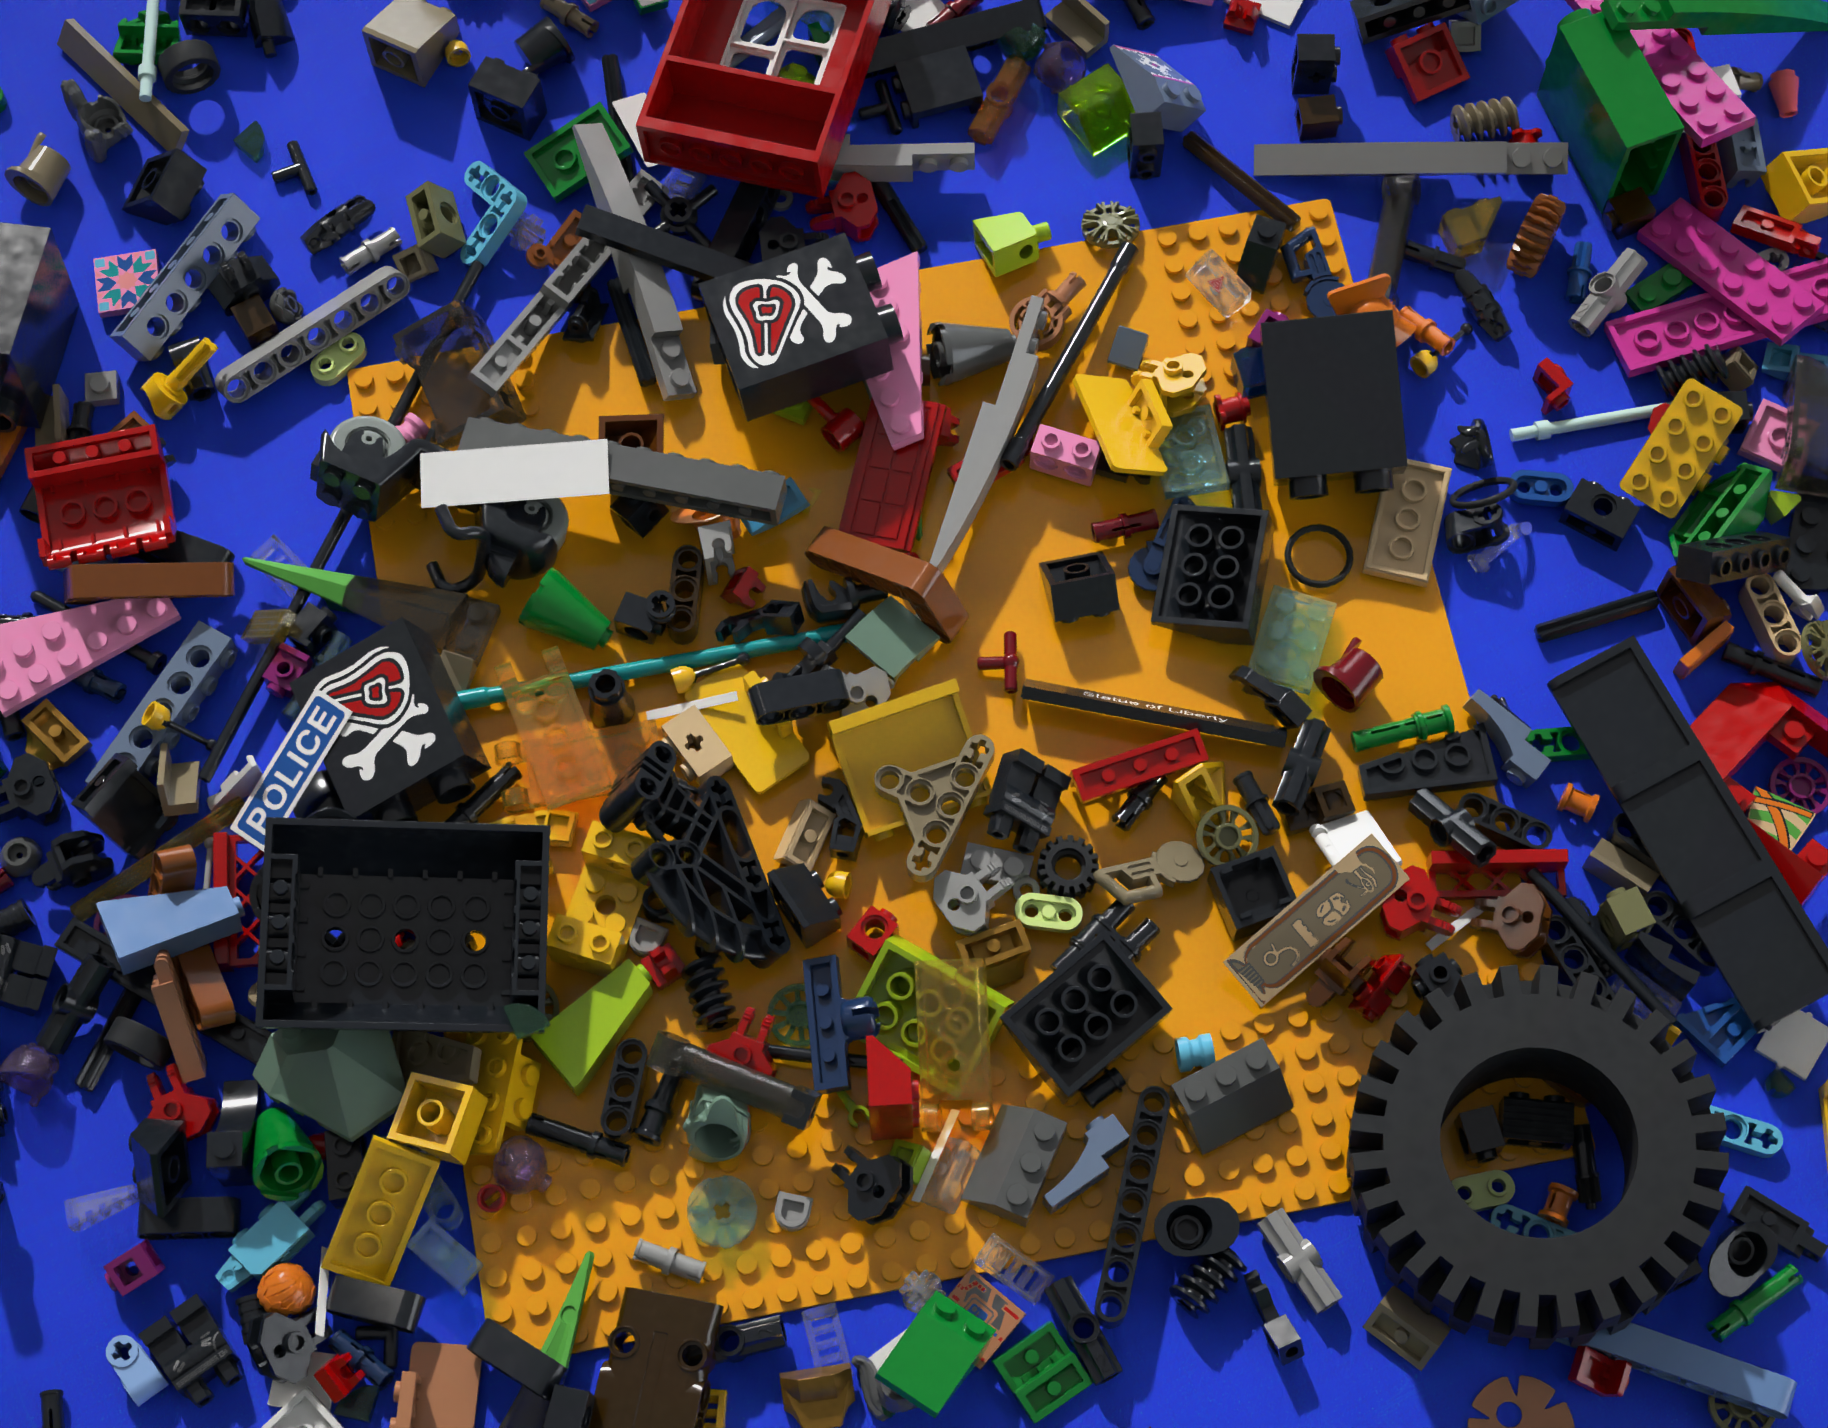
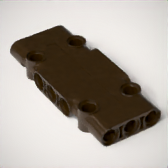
[589,1287,724,1428]

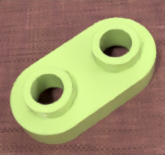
[310,332,367,386]
[1014,893,1083,933]
[1451,1170,1515,1212]

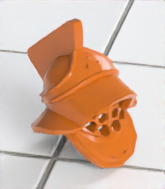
[1327,273,1416,348]

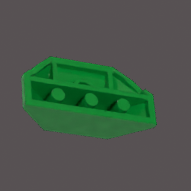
[1668,463,1773,561]

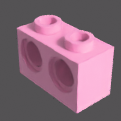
[1029,424,1101,487]

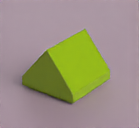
[1765,490,1801,525]

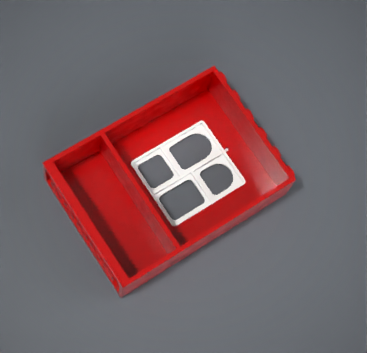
[636,0,892,198]

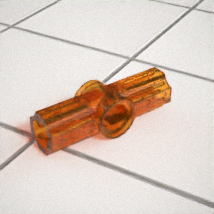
[968,56,1031,146]

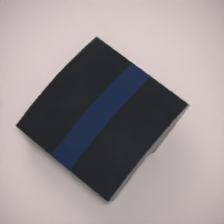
[1624,931,1700,1004]

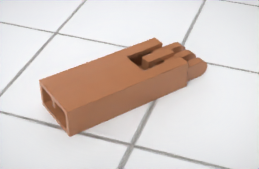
[151,950,208,1084]

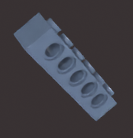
[109,193,261,361]
[85,620,238,785]

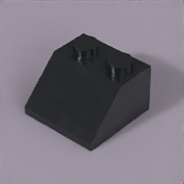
[122,148,207,225]
[1039,551,1120,623]
[767,863,843,949]
[128,1118,192,1218]

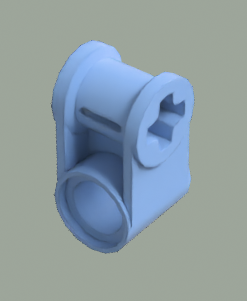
[106,1335,169,1407]

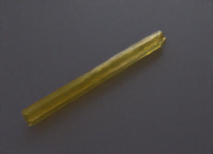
[70,796,245,922]

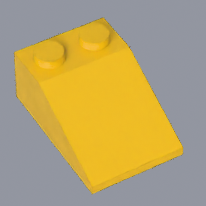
[1760,148,1828,224]

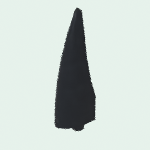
[249,0,294,58]

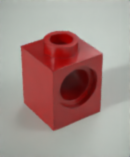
[846,905,899,965]

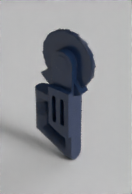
[1280,226,1345,317]
[1128,491,1195,592]

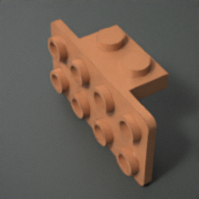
[389,1342,483,1428]

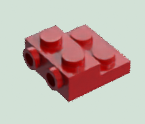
[1385,22,1470,104]

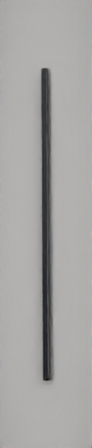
[198,261,484,783]

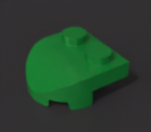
[113,10,181,65]

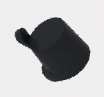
[514,16,575,75]

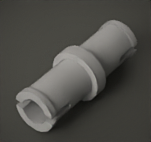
[339,227,402,276]
[632,1238,707,1284]

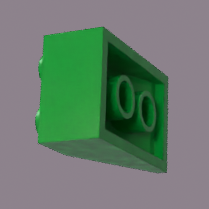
[874,1290,996,1418]

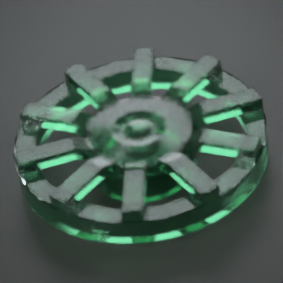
[767,984,810,1048]

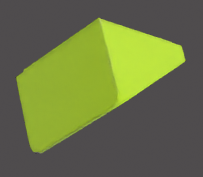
[889,1139,932,1186]

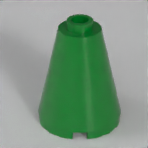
[518,567,614,650]
[252,1107,324,1201]

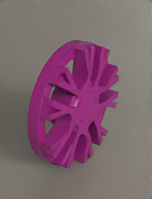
[1768,757,1828,815]

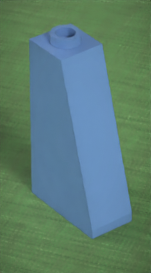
[96,886,245,975]

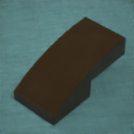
[1279,780,1356,836]

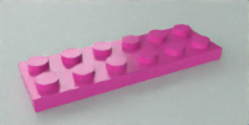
[1637,197,1825,347]

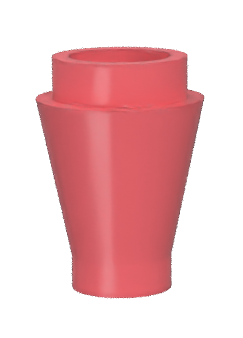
[1768,69,1799,118]

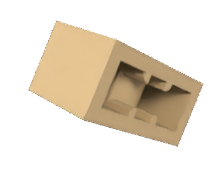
[661,704,734,786]

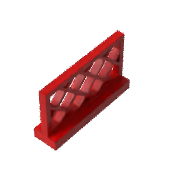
[213,832,264,972]

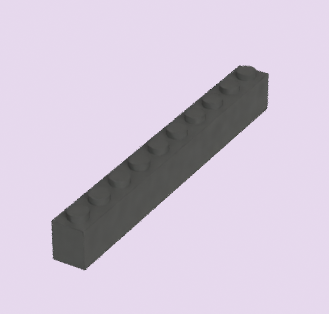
[457,417,787,526]

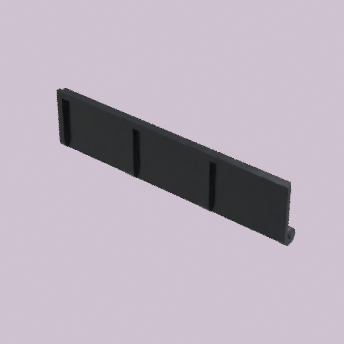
[1547,635,1828,1034]

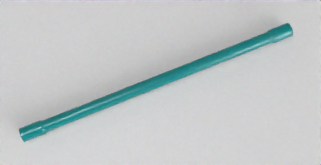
[457,623,847,710]

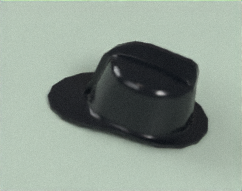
[1154,1197,1240,1257]
[1708,1221,1778,1297]

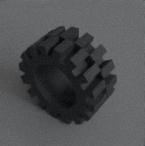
[1037,835,1099,899]

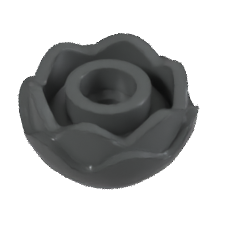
[269,287,304,325]
[0,837,43,878]

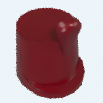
[1313,637,1383,713]

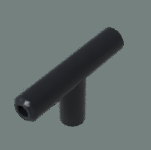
[858,79,903,135]
[271,140,318,195]
[355,1326,399,1369]

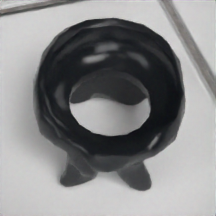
[1449,418,1494,470]

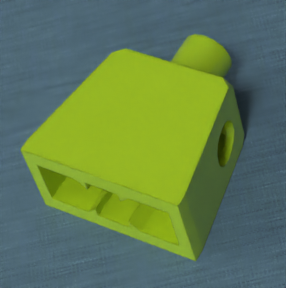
[972,212,1052,277]

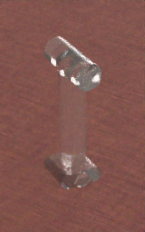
[1467,522,1532,573]

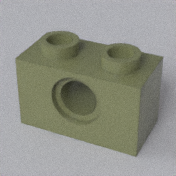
[405,181,466,259]
[1596,886,1656,954]

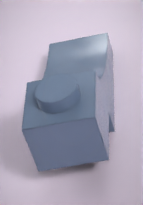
[1462,689,1551,789]
[1042,1114,1130,1215]

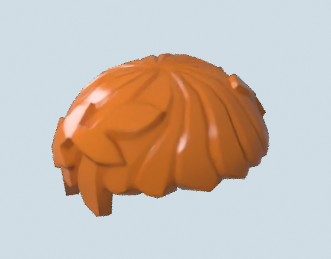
[257,1263,316,1317]

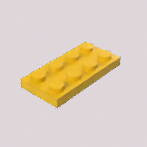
[321,1135,441,1286]

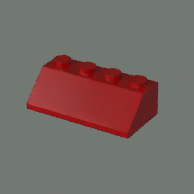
[866,1035,920,1141]

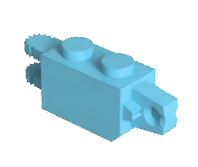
[215,1188,327,1293]

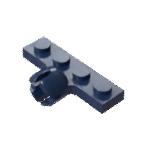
[802,954,880,1094]

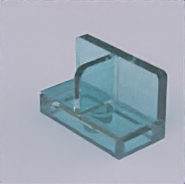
[406,1218,484,1298]

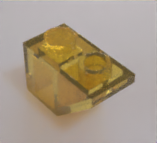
[1438,196,1502,258]

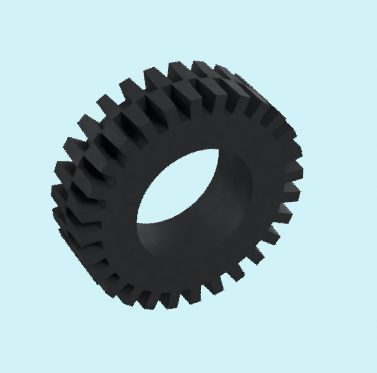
[1346,965,1729,1350]

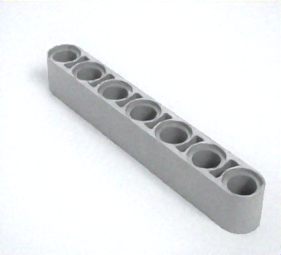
[215,266,410,403]

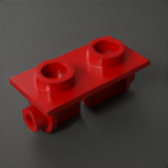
[1348,954,1412,1023]

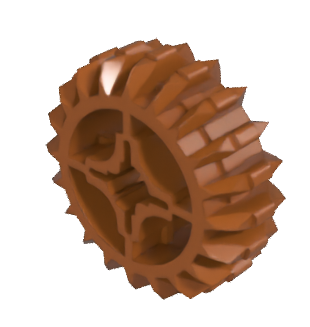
[1506,193,1566,278]

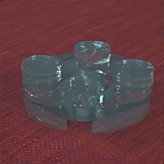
[687,1175,758,1249]

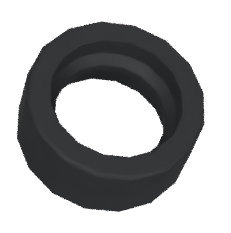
[157,39,221,95]
[104,1016,173,1071]

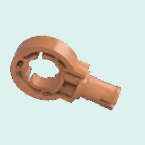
[1009,271,1087,351]

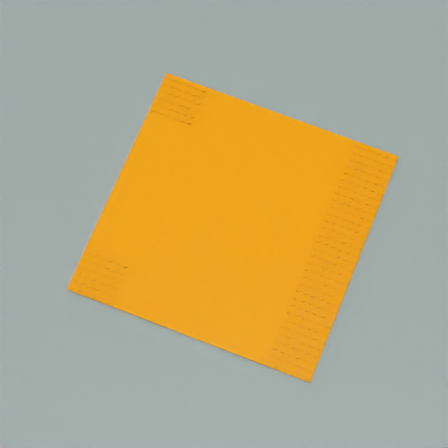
[347,199,1595,1355]

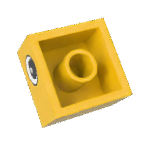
[387,1072,488,1166]

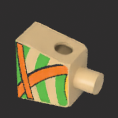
[1744,786,1816,851]

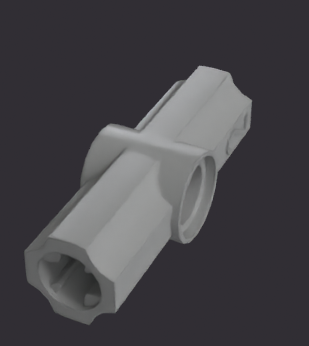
[1568,248,1648,338]
[1256,1207,1343,1315]

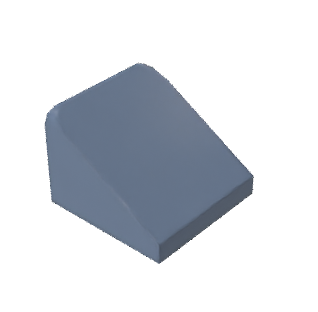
[1107,326,1149,371]

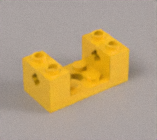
[547,820,658,977]

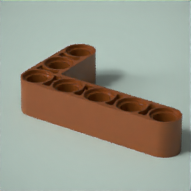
[805,526,969,644]
[63,562,235,605]
[148,844,235,1031]

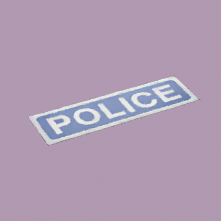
[230,688,353,852]

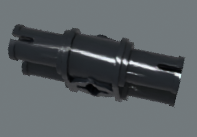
[1050,899,1160,972]

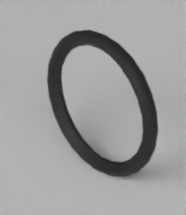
[1450,477,1517,509]
[1284,524,1353,588]

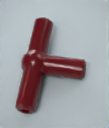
[977,631,1020,694]

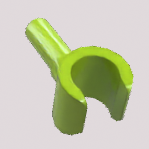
[836,1091,870,1128]

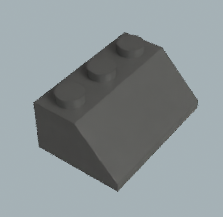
[1168,1038,1294,1156]
[961,1104,1067,1228]

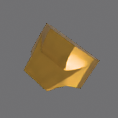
[21,698,93,771]
[955,918,1032,989]
[779,1363,855,1428]

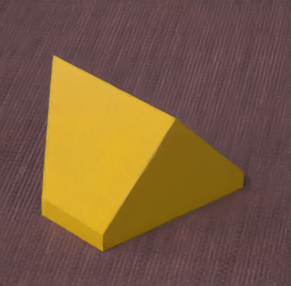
[1171,761,1229,832]

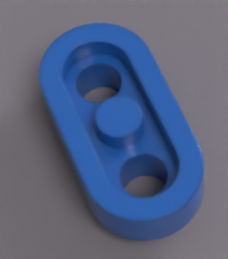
[1507,470,1574,508]

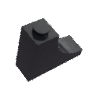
[206,1080,261,1187]

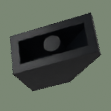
[1233,214,1287,294]

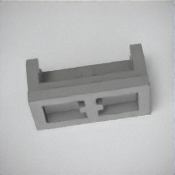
[698,520,735,586]

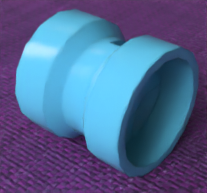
[1175,1033,1216,1072]

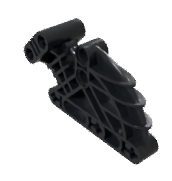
[599,741,791,969]

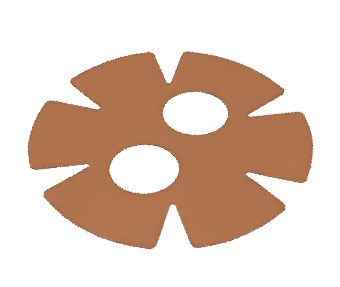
[1468,1375,1575,1428]

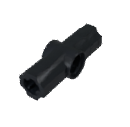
[1224,424,1262,510]
[1272,718,1331,817]
[1408,788,1497,868]
[36,953,116,1055]
[1044,1275,1123,1386]
[690,1315,788,1366]

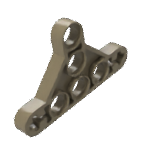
[874,734,995,882]

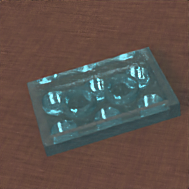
[1159,404,1230,499]
[1248,585,1337,695]

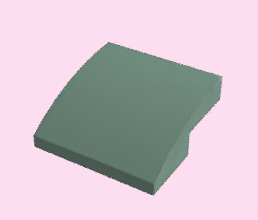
[845,596,940,682]

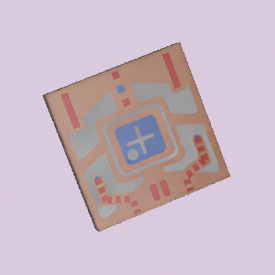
[948,1268,1026,1370]

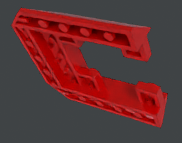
[1690,682,1828,906]

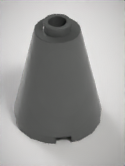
[926,322,1017,386]

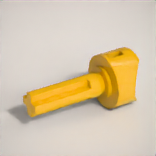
[140,337,218,420]

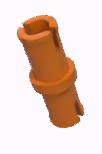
[1399,306,1456,356]

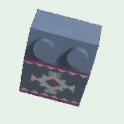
[1110,44,1206,132]

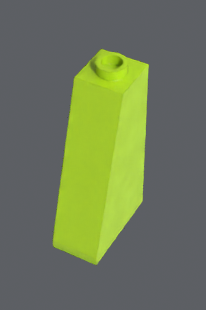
[531,958,653,1096]

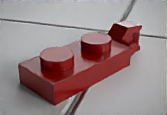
[1730,205,1822,259]

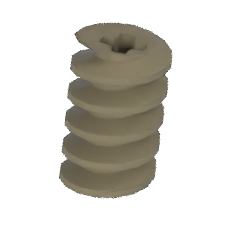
[1450,96,1520,142]

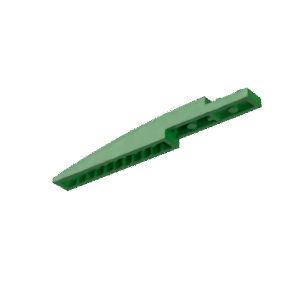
[1600,0,1828,35]

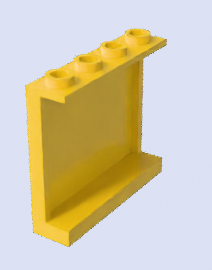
[826,678,992,841]

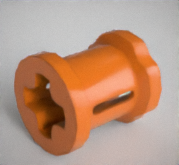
[1556,782,1600,823]
[1537,1182,1579,1228]

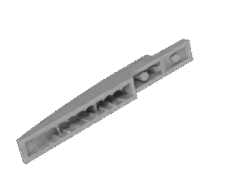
[572,123,697,401]
[830,134,975,182]
[1254,141,1568,176]
[467,169,667,397]
[929,295,1048,573]

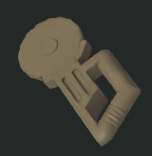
[1093,841,1205,906]

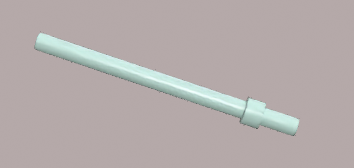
[138,0,160,102]
[1509,401,1672,442]

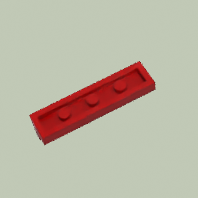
[1069,728,1209,804]
[1426,849,1569,900]

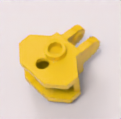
[1130,353,1207,418]

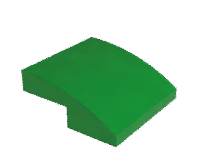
[991,1321,1093,1424]

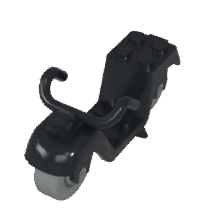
[310,416,569,596]

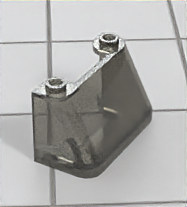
[392,299,527,449]
[1775,355,1828,497]

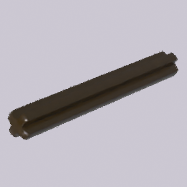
[1182,131,1301,232]

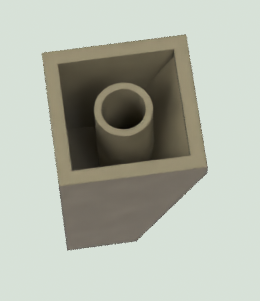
[362,0,460,88]

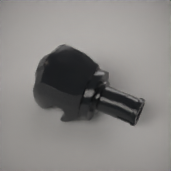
[801,577,888,624]

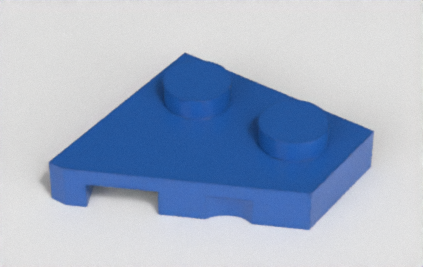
[1674,997,1756,1068]

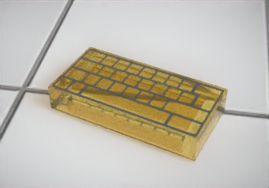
[241,609,297,644]

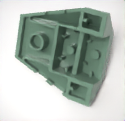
[252,1029,406,1142]

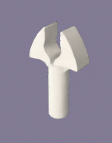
[1772,570,1825,622]

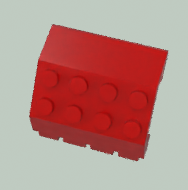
[24,424,177,570]

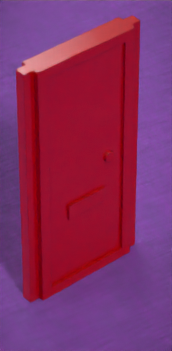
[839,397,947,553]

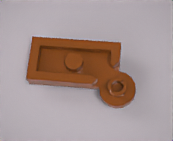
[526,209,583,270]

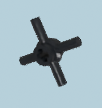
[644,180,718,248]

